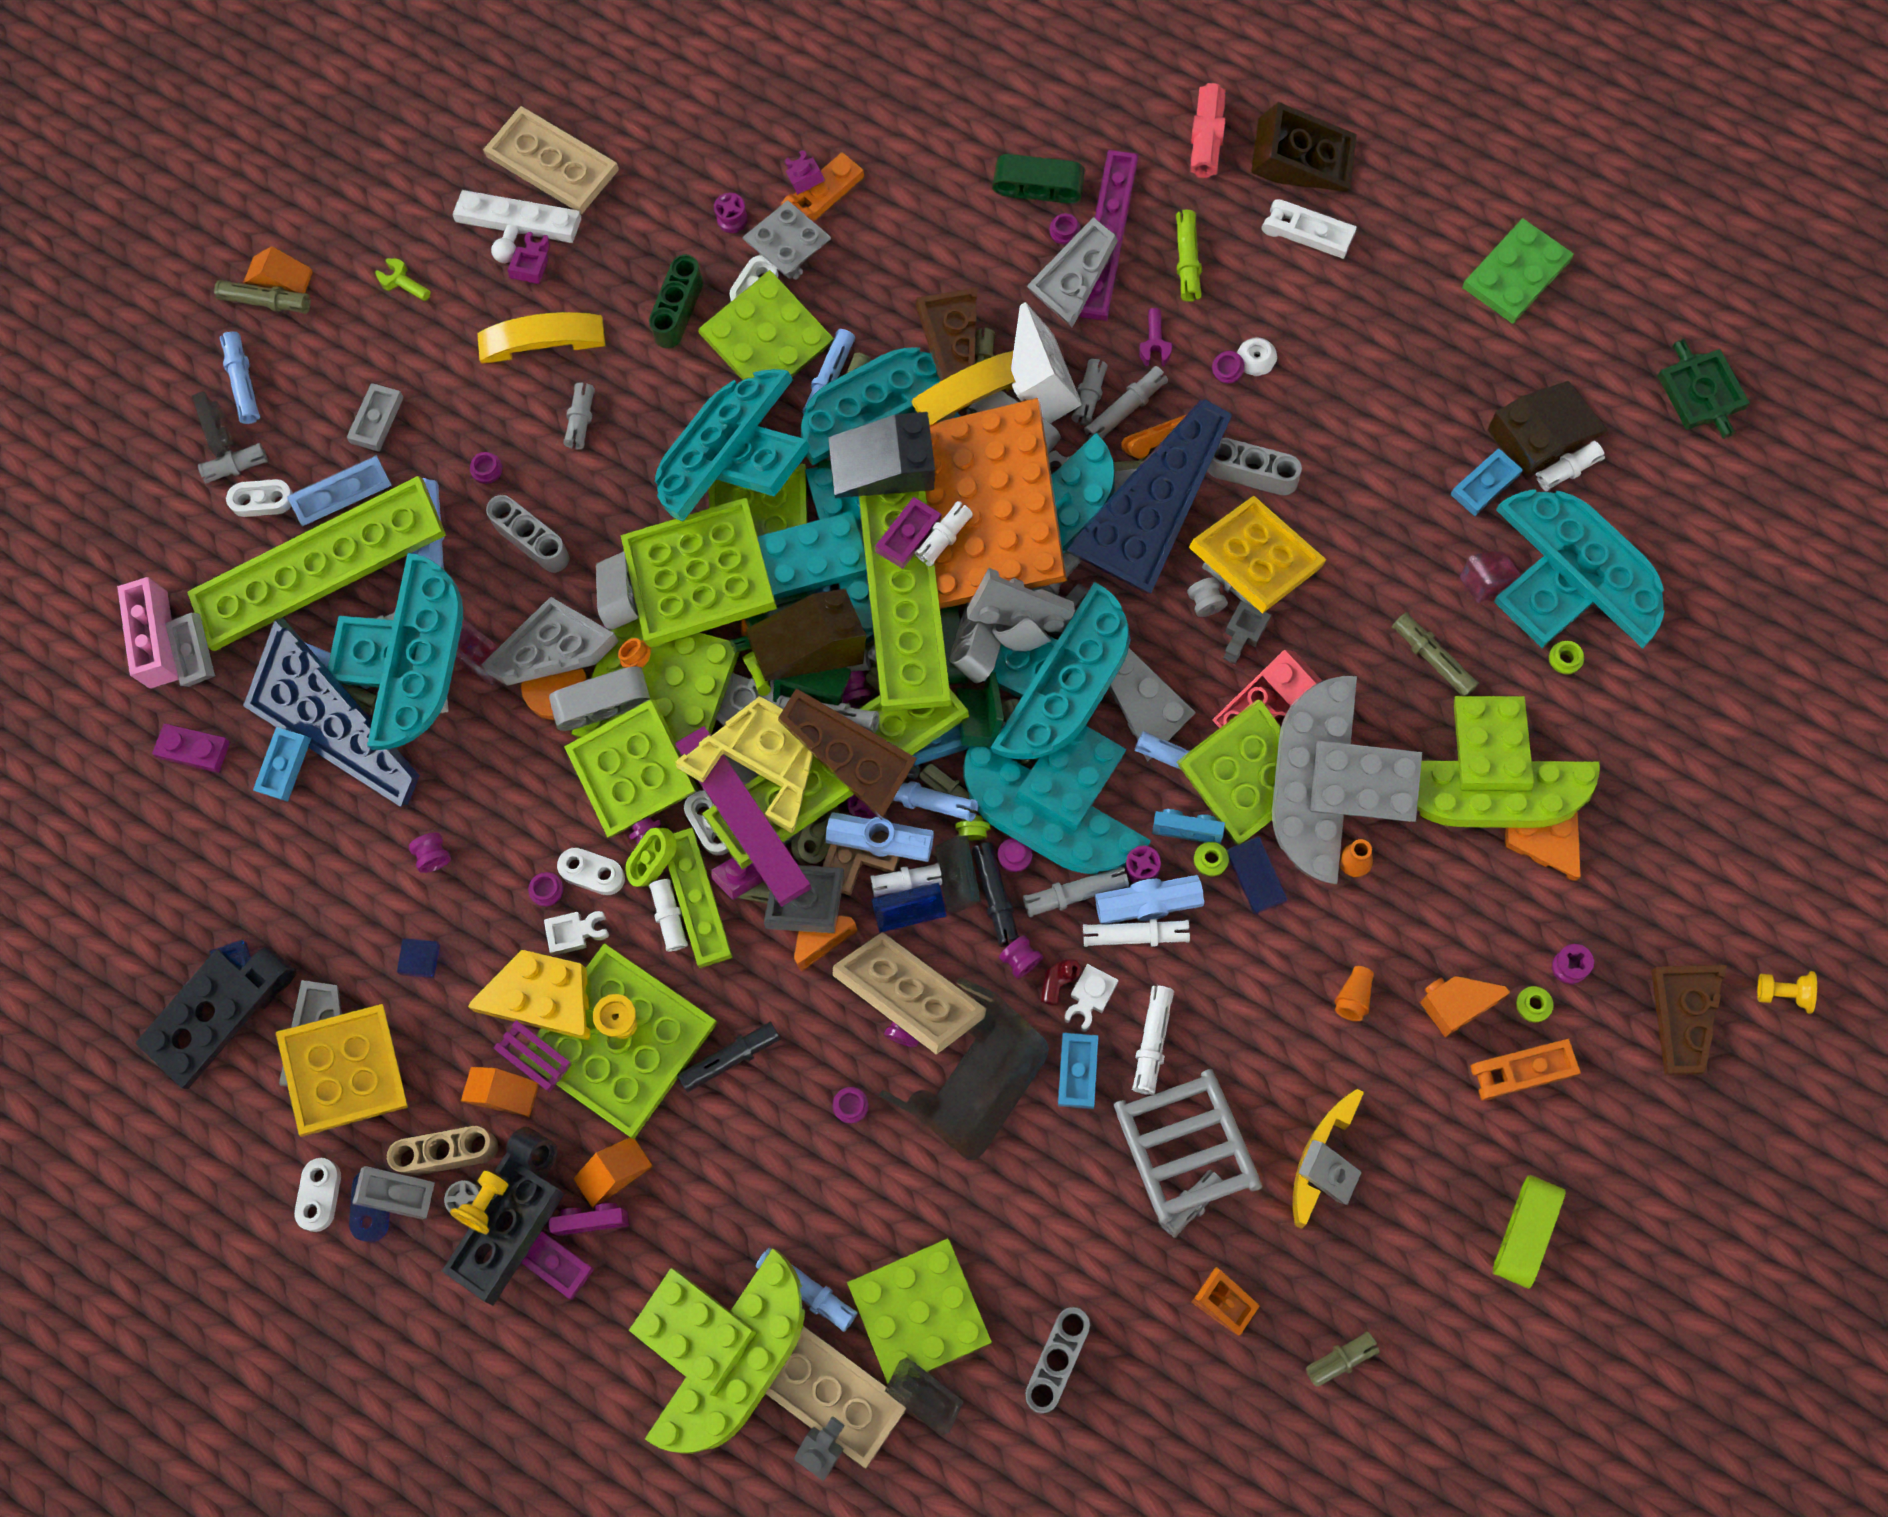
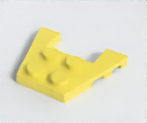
[676,696,813,833]

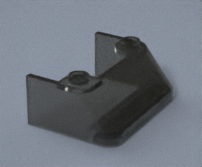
[879,977,1049,1160]

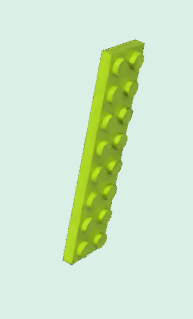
[187,476,446,651]
[859,491,951,712]
[702,688,969,870]

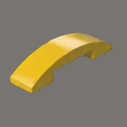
[478,312,606,364]
[911,351,1016,426]
[1293,1089,1364,1229]

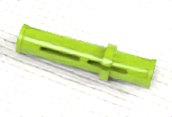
[1176,209,1202,302]

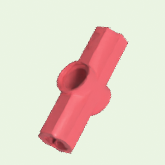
[1190,83,1226,178]

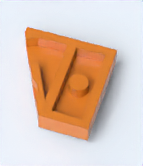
[1505,812,1580,880]

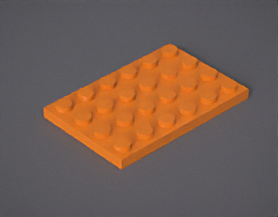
[925,398,1067,609]

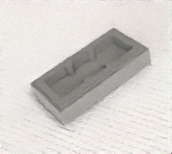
[1299,1140,1361,1205]

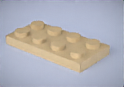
[483,106,619,214]
[833,932,986,1055]
[765,1326,910,1469]

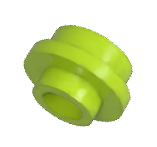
[1549,641,1584,674]
[955,815,990,841]
[1194,842,1229,877]
[1516,986,1553,1022]

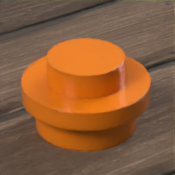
[618,638,651,668]

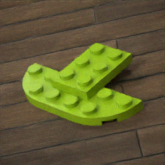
[1417,696,1600,828]
[629,1248,805,1454]

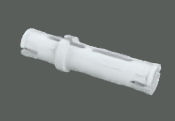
[1083,919,1190,947]
[1132,986,1174,1095]

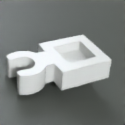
[544,911,609,956]
[1065,964,1119,1032]

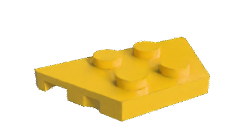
[468,950,590,1040]

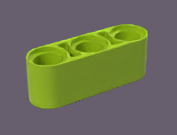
[1492,1174,1566,1289]

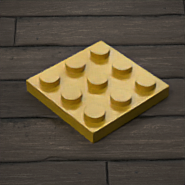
[1189,496,1326,614]
[276,1004,408,1137]

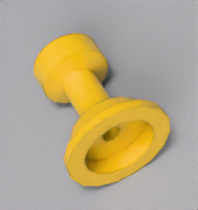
[1757,971,1817,1014]
[593,994,637,1039]
[450,1171,509,1234]

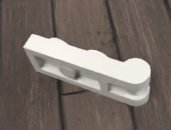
[1262,199,1357,259]

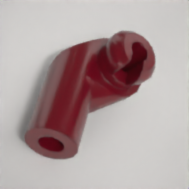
[1041,959,1081,1005]

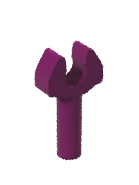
[1139,308,1172,366]

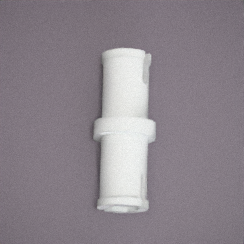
[1536,441,1605,491]
[915,501,973,566]
[870,863,943,898]
[649,879,688,952]

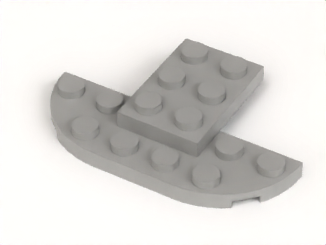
[1272,676,1422,884]

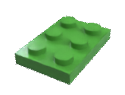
[1462,218,1574,324]

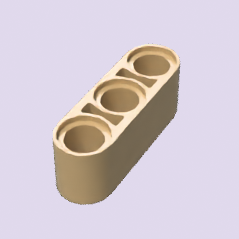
[387,1126,498,1176]

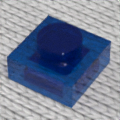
[397,938,440,978]

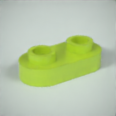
[625,828,677,887]

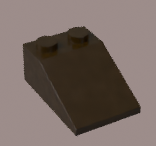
[1251,102,1357,192]
[1488,381,1607,479]
[746,589,866,681]

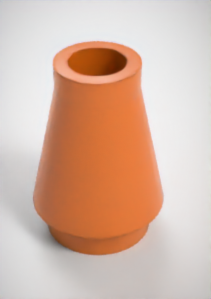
[1339,839,1373,877]
[1334,966,1374,1021]

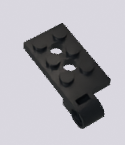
[135,946,297,1089]
[442,1127,565,1306]

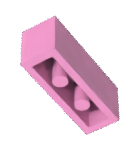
[117,577,179,688]

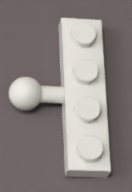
[453,190,582,263]

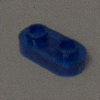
[349,1172,390,1243]

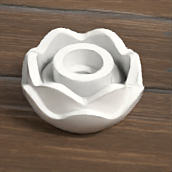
[1237,337,1277,376]

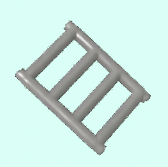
[1114,1069,1262,1224]

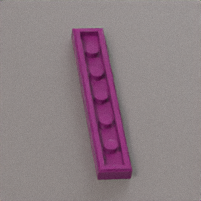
[1078,150,1139,321]
[675,726,812,907]

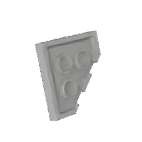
[481,597,619,685]

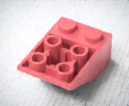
[1212,650,1322,728]

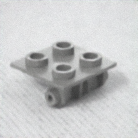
[743,200,831,279]

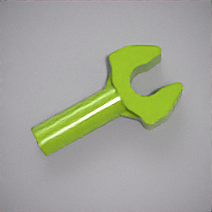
[375,258,431,301]
[743,651,771,696]

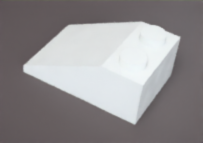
[1011,302,1082,423]

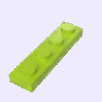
[668,827,733,968]

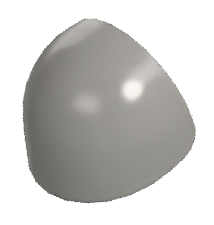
[992,618,1051,651]

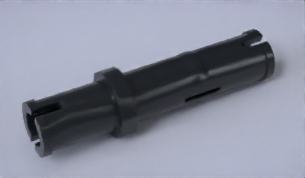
[971,842,1020,947]
[678,1021,781,1092]

